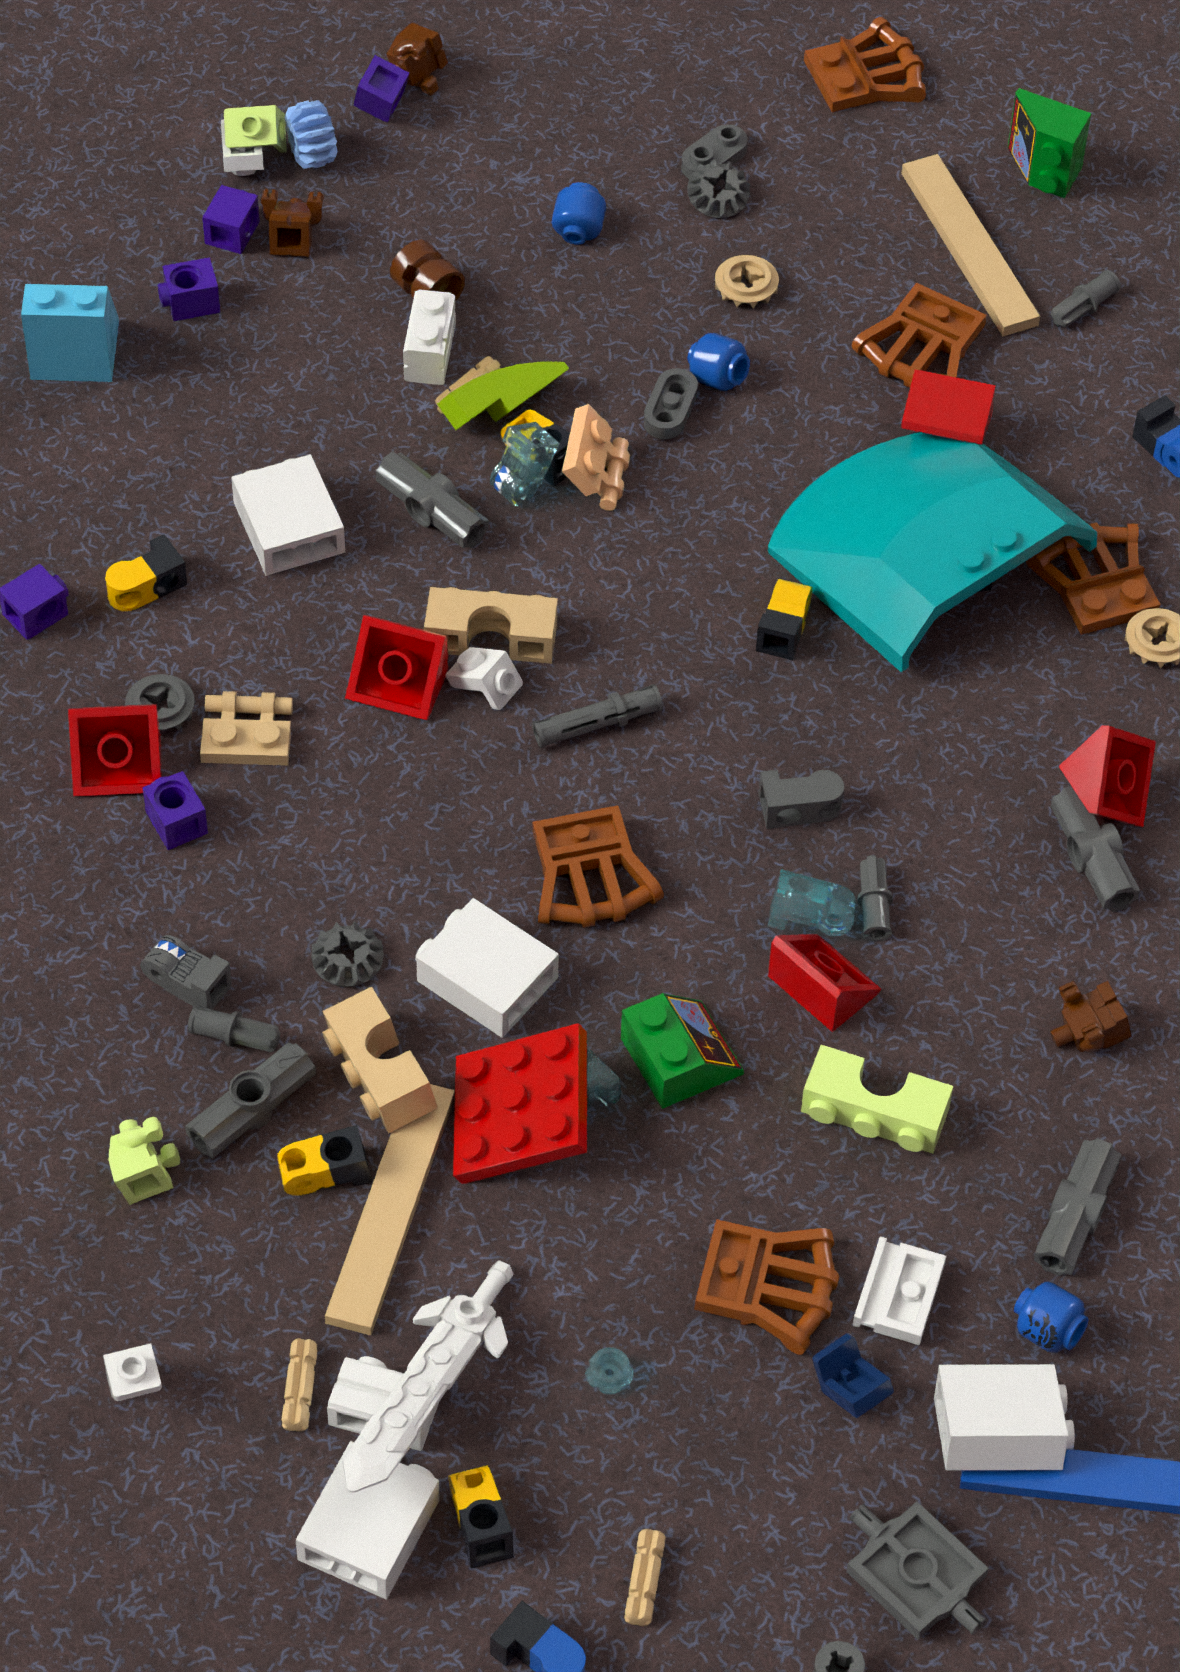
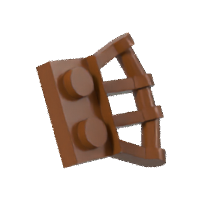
[804,17,926,112]
[851,283,987,388]
[1026,522,1161,635]
[532,805,664,928]
[694,1219,840,1355]

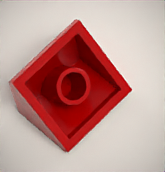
[901,369,995,445]
[345,615,448,720]
[68,704,162,796]
[1059,725,1156,827]
[768,934,882,1032]

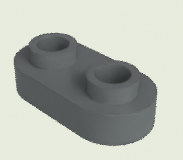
[681,125,748,179]
[644,368,698,439]

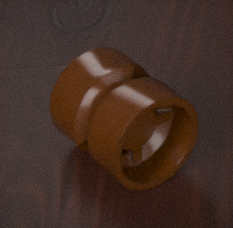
[390,239,465,302]

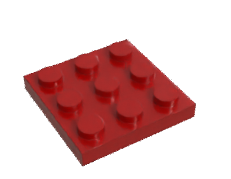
[453,1023,587,1184]

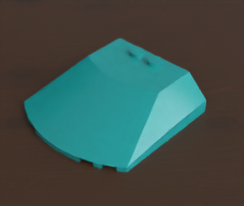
[768,432,1097,672]

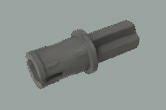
[1051,270,1121,328]
[857,855,893,941]
[188,1005,281,1052]

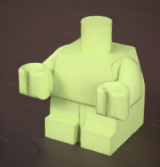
[108,1117,180,1205]

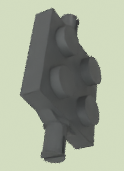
[846,1502,989,1640]

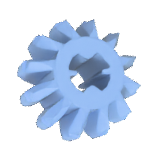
[284,100,338,169]

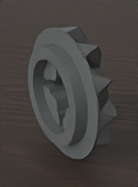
[687,159,750,218]
[125,674,195,736]
[311,921,384,987]

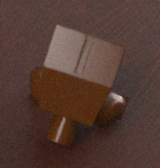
[386,22,448,96]
[261,189,324,257]
[1050,980,1132,1052]

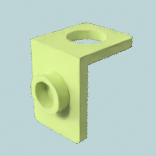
[224,105,286,152]

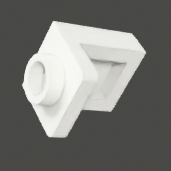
[221,119,264,176]
[445,647,523,710]
[103,1343,162,1401]

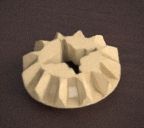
[715,255,779,309]
[1125,608,1180,669]

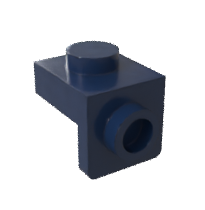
[812,1333,894,1418]

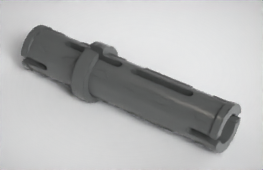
[532,684,663,748]

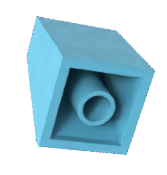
[21,284,119,382]

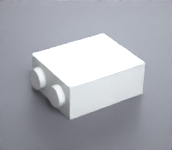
[231,454,345,576]
[415,898,559,1038]
[934,1364,1075,1470]
[296,1441,440,1600]

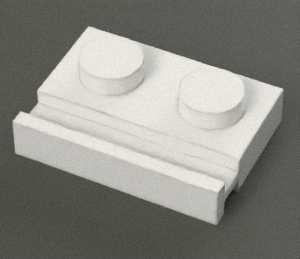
[853,1237,946,1345]

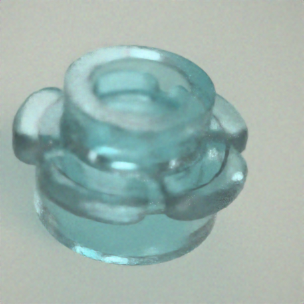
[586,1347,634,1395]

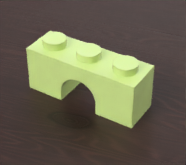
[801,1045,953,1154]

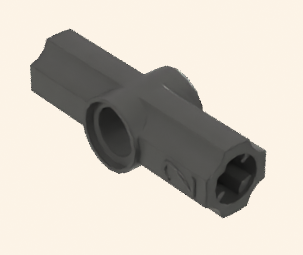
[375,451,489,549]
[1051,786,1140,912]
[185,1042,316,1158]
[1034,1138,1122,1276]

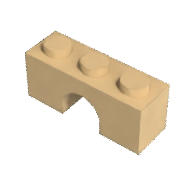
[424,587,558,664]
[322,987,438,1133]

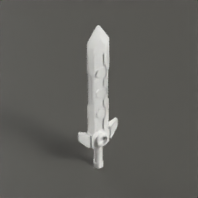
[343,1261,514,1492]

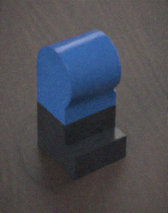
[1132,395,1180,478]
[490,1600,586,1672]

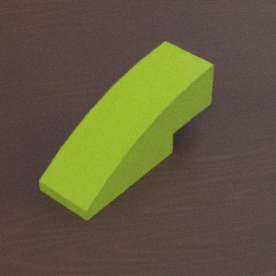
[437,362,569,430]

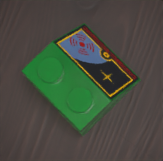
[1008,88,1091,198]
[621,993,744,1109]

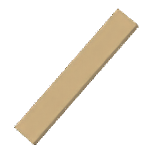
[902,154,1040,337]
[325,1084,455,1335]

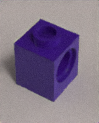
[353,55,409,123]
[202,185,260,254]
[157,257,220,321]
[0,564,69,640]
[142,771,208,850]

